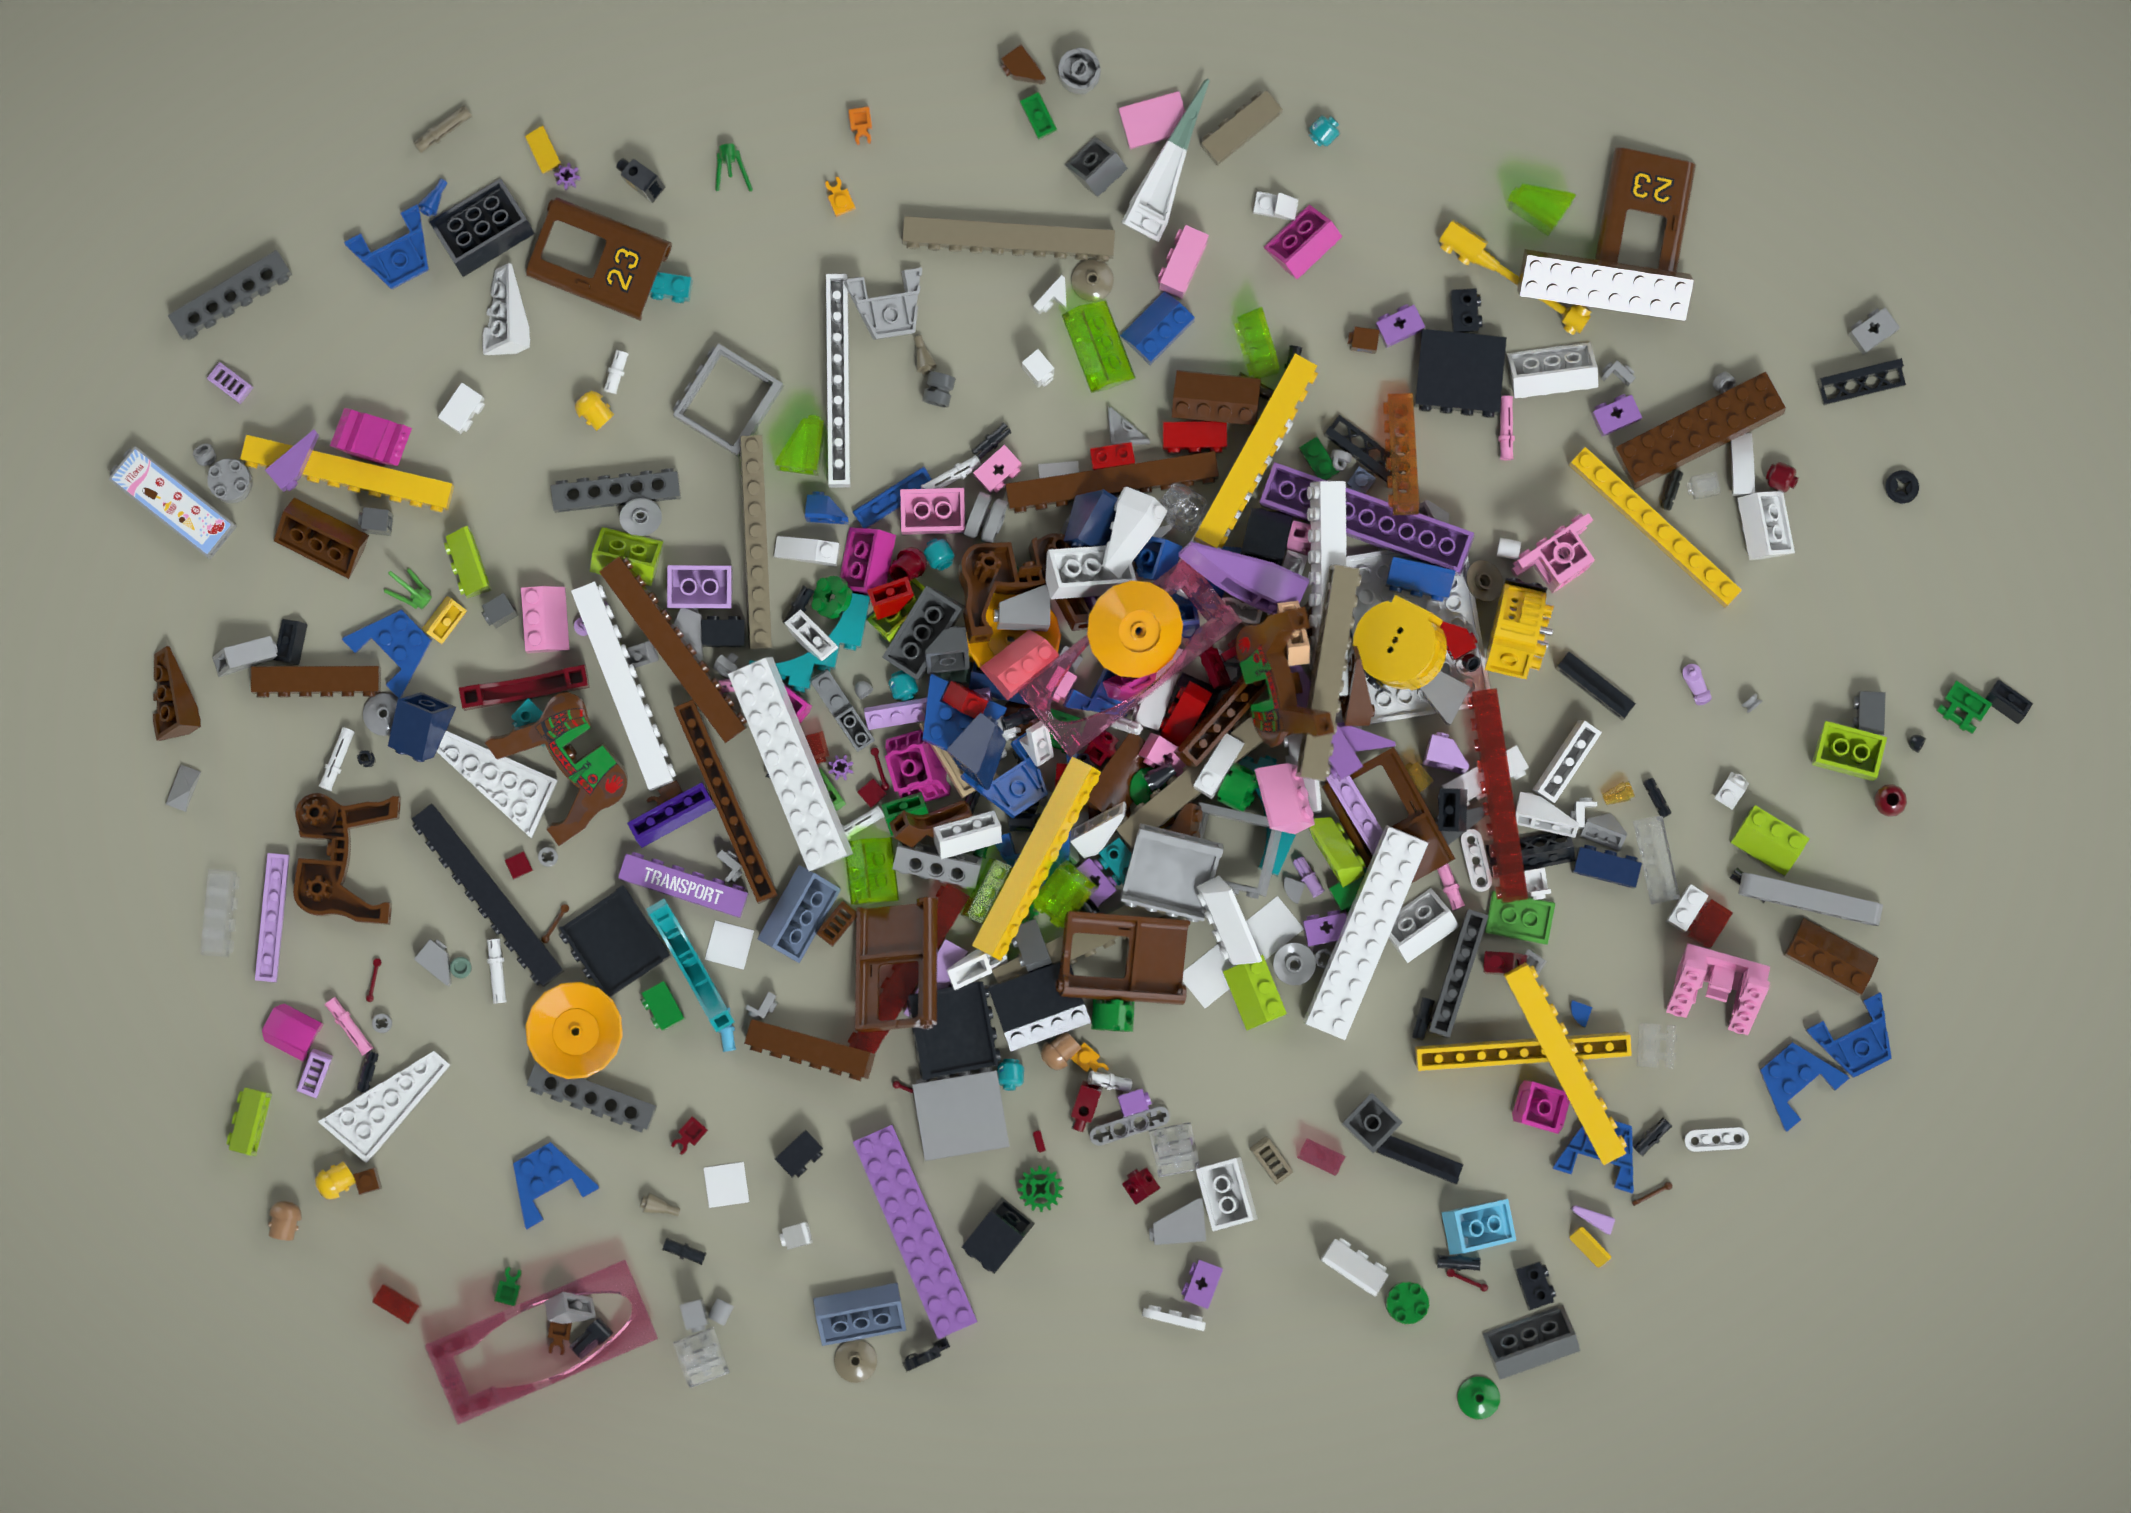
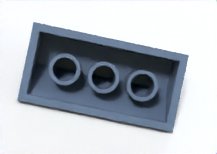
[757,865,841,963]
[813,1283,906,1346]

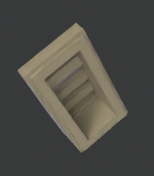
[1249,1137,1293,1185]

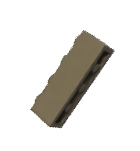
[1201,90,1283,166]

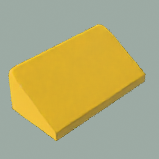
[525,126,562,174]
[422,596,467,644]
[1569,1227,1611,1268]

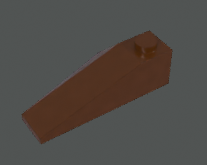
[153,646,201,741]
[1338,646,1375,726]

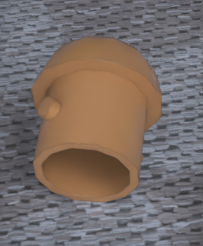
[1040,1032,1081,1070]
[268,1201,302,1241]

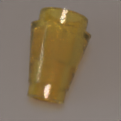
[1602,781,1635,805]

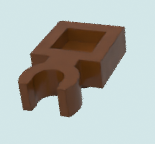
[646,780,683,806]
[548,1321,572,1355]

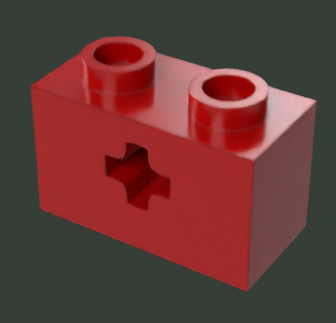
[1090,442,1135,470]

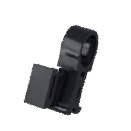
[902,1337,951,1372]

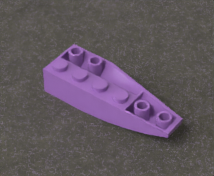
[1179,542,1309,615]

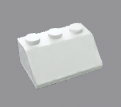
[1738,491,1795,560]
[1388,888,1460,963]
[1196,1157,1258,1231]
[1320,1238,1388,1296]

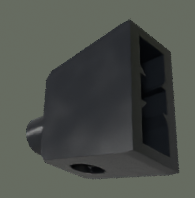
[616,158,665,203]

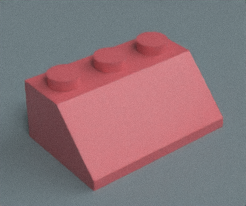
[980,630,1059,700]

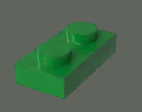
[1020,92,1057,140]
[1299,437,1339,481]

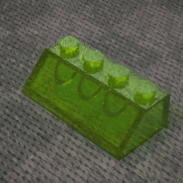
[1062,300,1136,393]

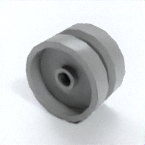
[964,492,1008,543]

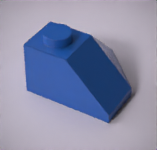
[805,491,849,525]
[1134,536,1183,581]

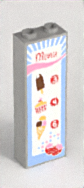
[109,446,237,560]

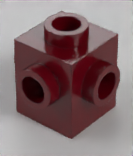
[1084,728,1119,766]
[1122,1167,1160,1205]

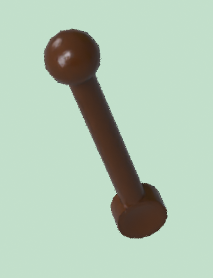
[541,904,569,943]
[1631,1182,1673,1206]

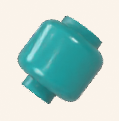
[1308,115,1340,147]
[923,538,955,571]
[888,670,919,702]
[997,1059,1025,1091]

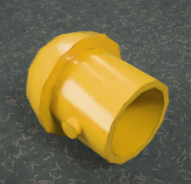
[575,391,615,431]
[315,1161,355,1200]

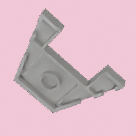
[843,267,922,340]

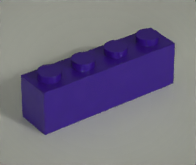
[627,782,716,848]

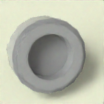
[1713,372,1736,394]
[193,444,217,466]
[1330,449,1352,471]

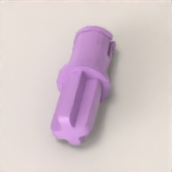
[1293,857,1325,898]

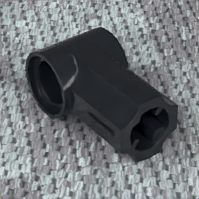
[1008,813,1042,832]
[569,1317,613,1360]

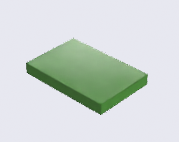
[1484,891,1556,945]

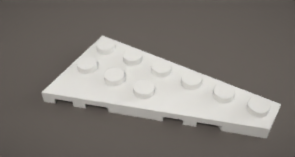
[437,731,558,839]
[318,1051,450,1163]

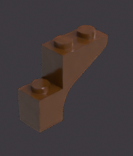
[889,801,973,848]
[1169,803,1203,838]

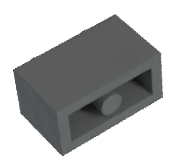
[358,507,394,536]
[481,593,518,628]
[1853,691,1886,736]
[1012,919,1052,972]

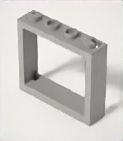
[673,343,784,457]
[1198,802,1282,899]

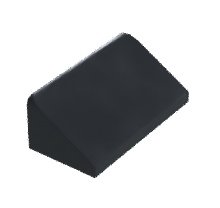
[273,619,307,665]
[1985,679,2033,724]

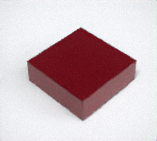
[857,779,887,808]
[504,851,533,880]
[1033,1130,1046,1153]

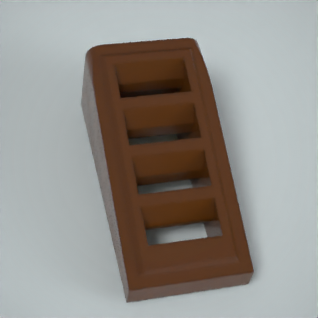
[816,901,856,947]

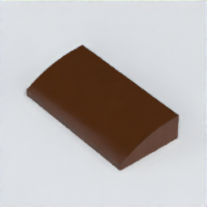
[1086,733,1164,814]

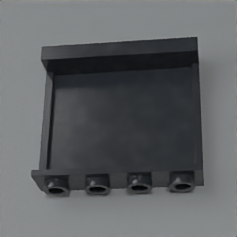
[1414,329,1507,418]
[559,885,671,997]
[906,981,1001,1080]

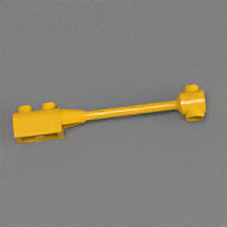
[1439,219,1592,335]

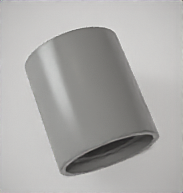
[707,1298,734,1325]

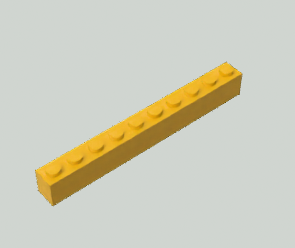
[1193,354,1318,549]
[240,435,454,513]
[1569,447,1742,608]
[972,757,1101,961]
[1503,963,1627,1165]
[1415,1032,1632,1071]

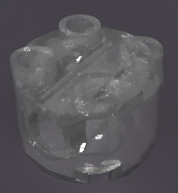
[1158,483,1207,533]

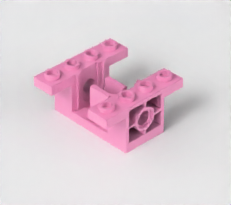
[1511,513,1595,594]
[1666,944,1770,1035]

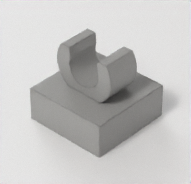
[713,653,739,679]

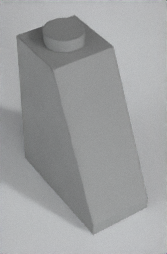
[993,584,1050,632]
[673,608,703,661]
[212,636,278,677]
[1419,671,1471,726]
[1149,1198,1206,1245]

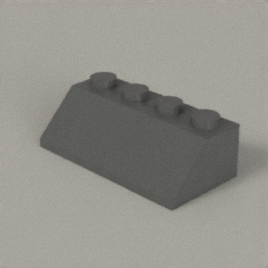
[882,586,964,680]
[1483,1305,1580,1380]

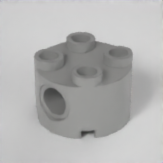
[1059,48,1100,94]
[207,459,253,504]

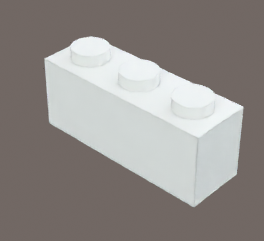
[933,811,1002,859]

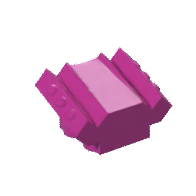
[330,408,412,466]
[885,730,951,802]

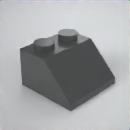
[1065,137,1128,197]
[925,626,970,674]
[1341,1093,1403,1153]

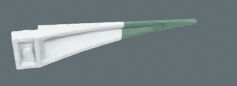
[1121,79,1209,242]

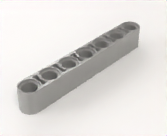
[1738,873,1883,926]

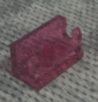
[1297,1138,1346,1176]

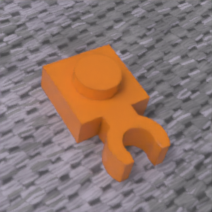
[848,107,872,146]

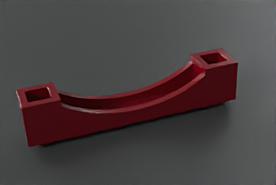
[459,665,590,711]

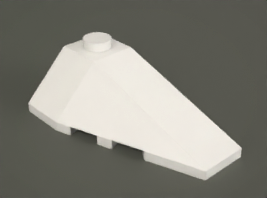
[483,263,530,355]
[1102,487,1167,579]

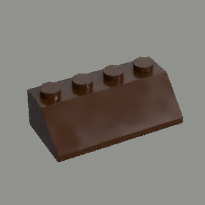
[1172,370,1261,425]
[274,497,369,579]
[1784,918,1879,996]

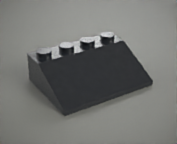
[429,178,535,277]
[988,960,1091,1051]

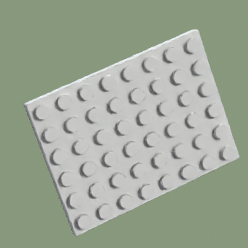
[1346,550,1493,725]

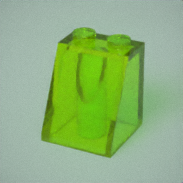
[1507,184,1576,237]
[775,415,825,476]
[1032,860,1099,929]

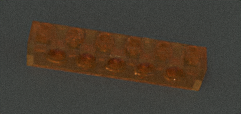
[1383,393,1419,515]

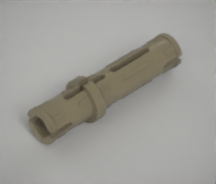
[413,106,472,153]

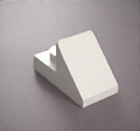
[1253,192,1298,220]
[1033,275,1066,315]
[1019,720,1054,766]

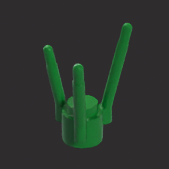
[716,143,753,192]

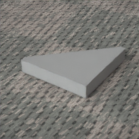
[1108,407,1150,445]

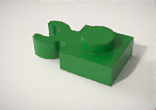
[494,1267,522,1307]

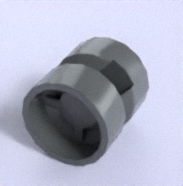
[922,371,956,408]

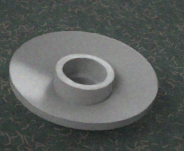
[619,498,662,536]
[363,693,398,736]
[1273,943,1316,985]

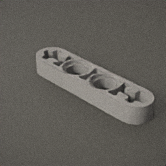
[1090,1107,1170,1146]

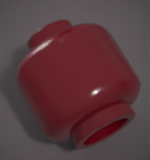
[1766,462,1799,493]

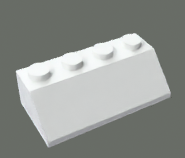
[1507,342,1598,398]
[1046,546,1137,599]
[1283,733,1322,814]
[1196,875,1262,965]

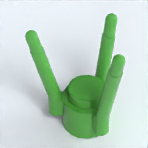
[384,568,432,610]

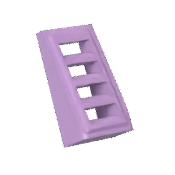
[207,362,253,405]
[297,1049,333,1098]
[1571,1205,1615,1235]

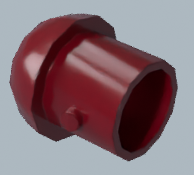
[889,547,927,582]
[1874,784,1907,817]

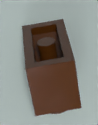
[1000,44,1046,85]

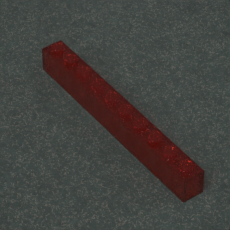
[1467,688,1528,904]
[847,883,970,1054]

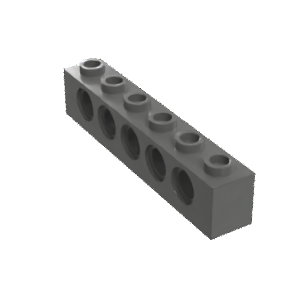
[168,250,292,340]
[551,468,681,513]
[1428,909,1489,1038]
[527,1062,657,1133]

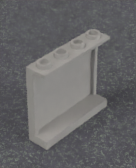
[1121,823,1223,922]
[912,1067,1009,1161]

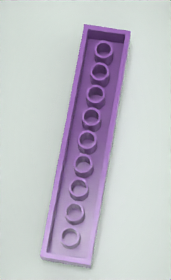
[1260,462,1475,576]
[853,1125,978,1339]

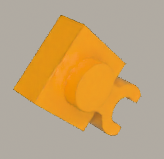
[825,176,855,217]
[1070,1042,1109,1072]

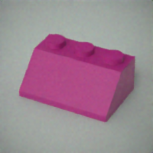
[1264,205,1343,279]
[840,527,896,596]

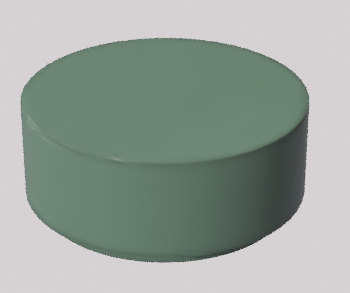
[450,957,472,979]

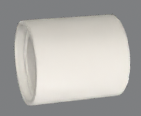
[1496,538,1521,560]

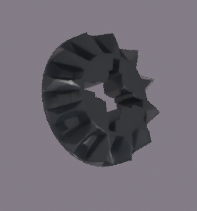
[1885,470,1919,504]

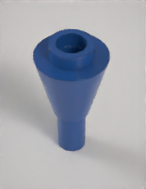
[418,179,448,217]

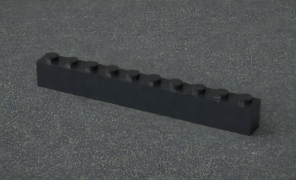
[412,803,564,987]

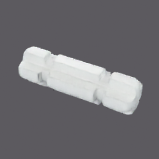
[1107,714,1143,735]

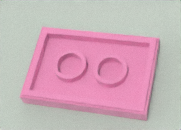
[1119,91,1185,149]

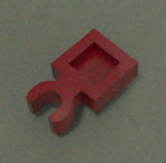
[671,1116,708,1155]

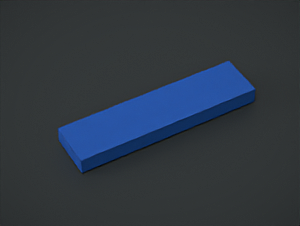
[852,467,932,528]

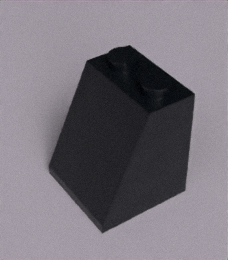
[1241,507,1293,566]
[962,1197,1035,1274]

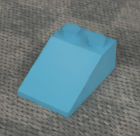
[1441,1199,1517,1254]

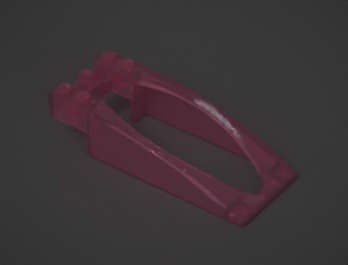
[1018,560,1242,758]
[424,1260,658,1425]

